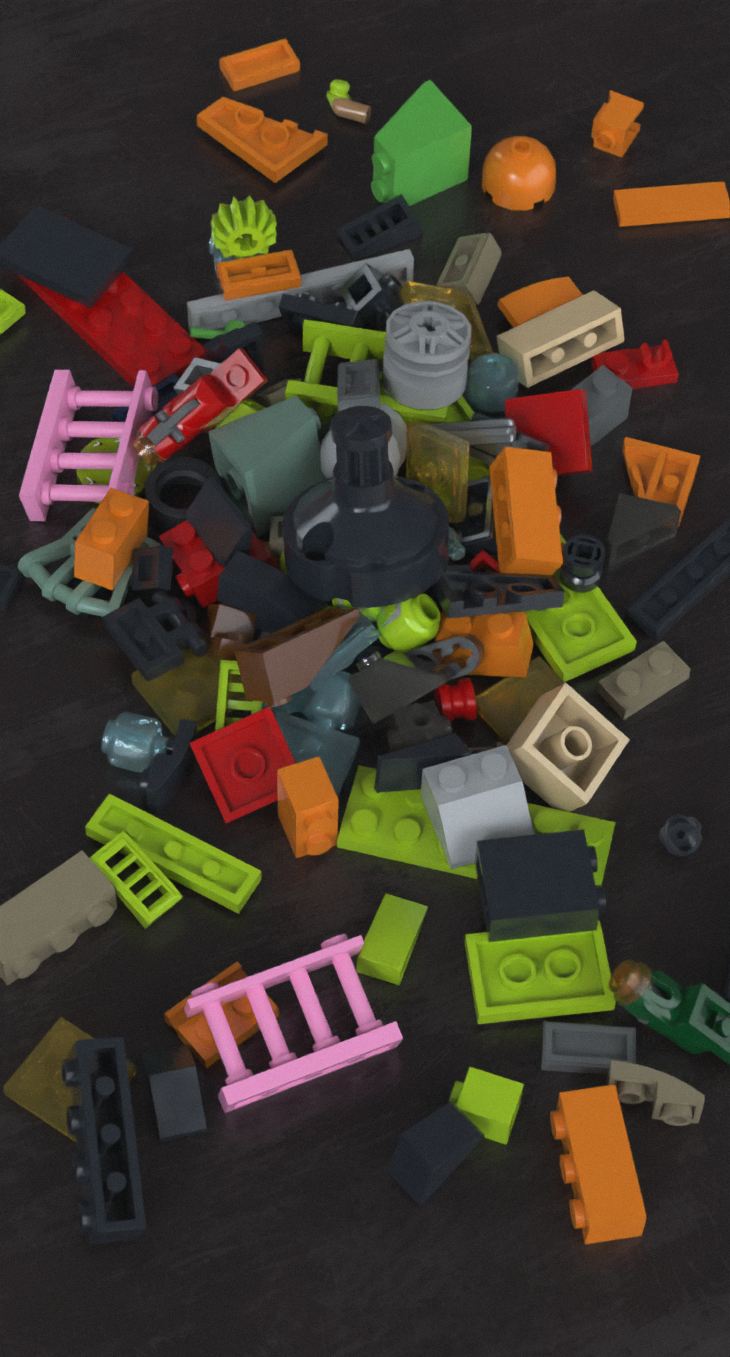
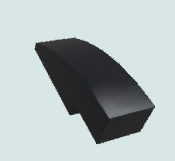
[217,551,342,656]

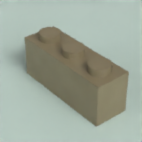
[0,851,117,986]

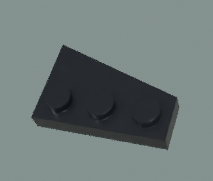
[431,570,565,619]

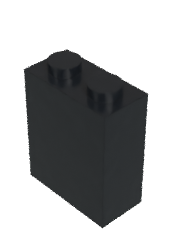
[474,829,606,942]

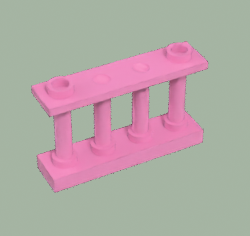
[19,370,158,521]
[184,934,403,1113]

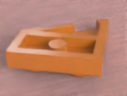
[622,437,700,527]

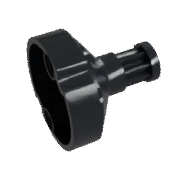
[282,406,450,608]

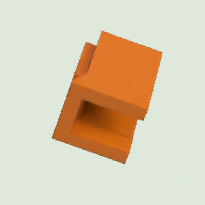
[591,90,644,158]

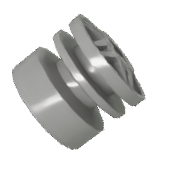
[382,301,471,410]

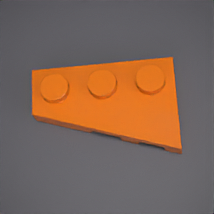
[197,97,328,183]

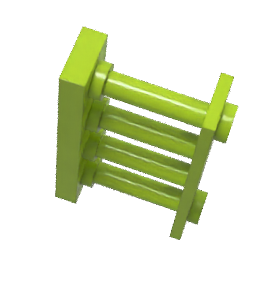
[285,319,448,425]

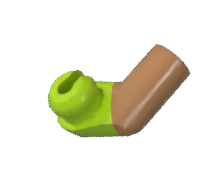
[327,79,371,124]

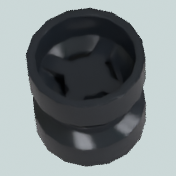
[560,534,605,593]

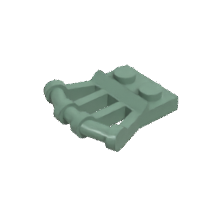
[18,508,161,617]

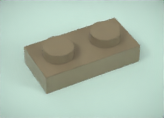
[597,641,691,720]

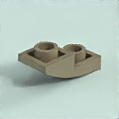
[606,1060,705,1126]

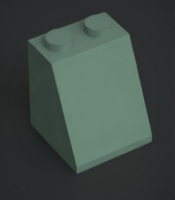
[209,396,325,538]

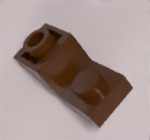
[207,603,256,661]

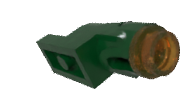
[609,959,730,1065]

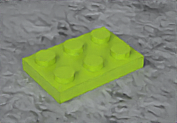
[465,921,616,1024]

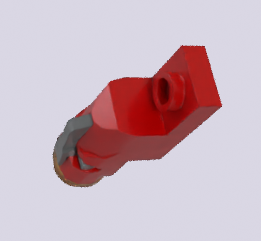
[132,349,268,466]

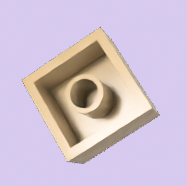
[507,683,630,812]

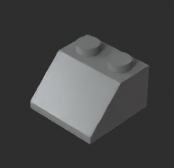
[421,745,534,870]

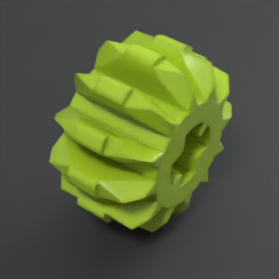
[211,195,277,259]

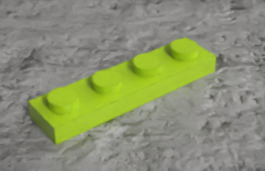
[85,794,262,914]

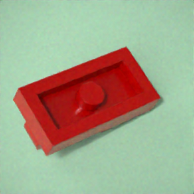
[591,340,679,389]

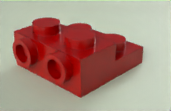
[159,520,275,608]

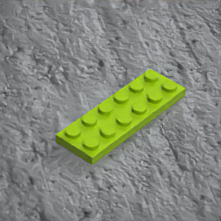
[337,765,616,886]

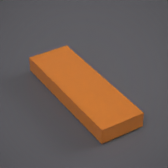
[613,181,730,227]

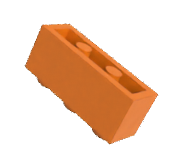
[489,446,564,575]
[550,1085,647,1244]

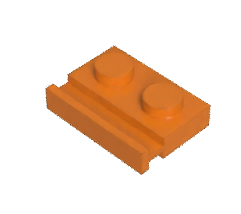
[164,961,279,1069]

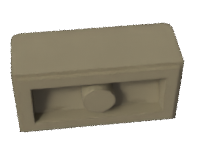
[434,233,502,305]

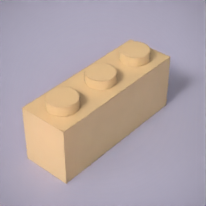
[497,290,625,388]

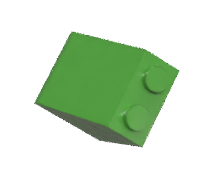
[371,80,472,206]

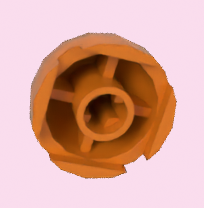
[482,136,556,210]

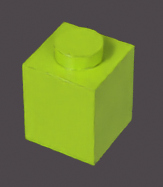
[449,1067,524,1145]

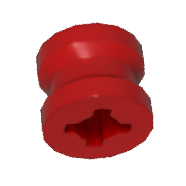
[434,678,477,725]

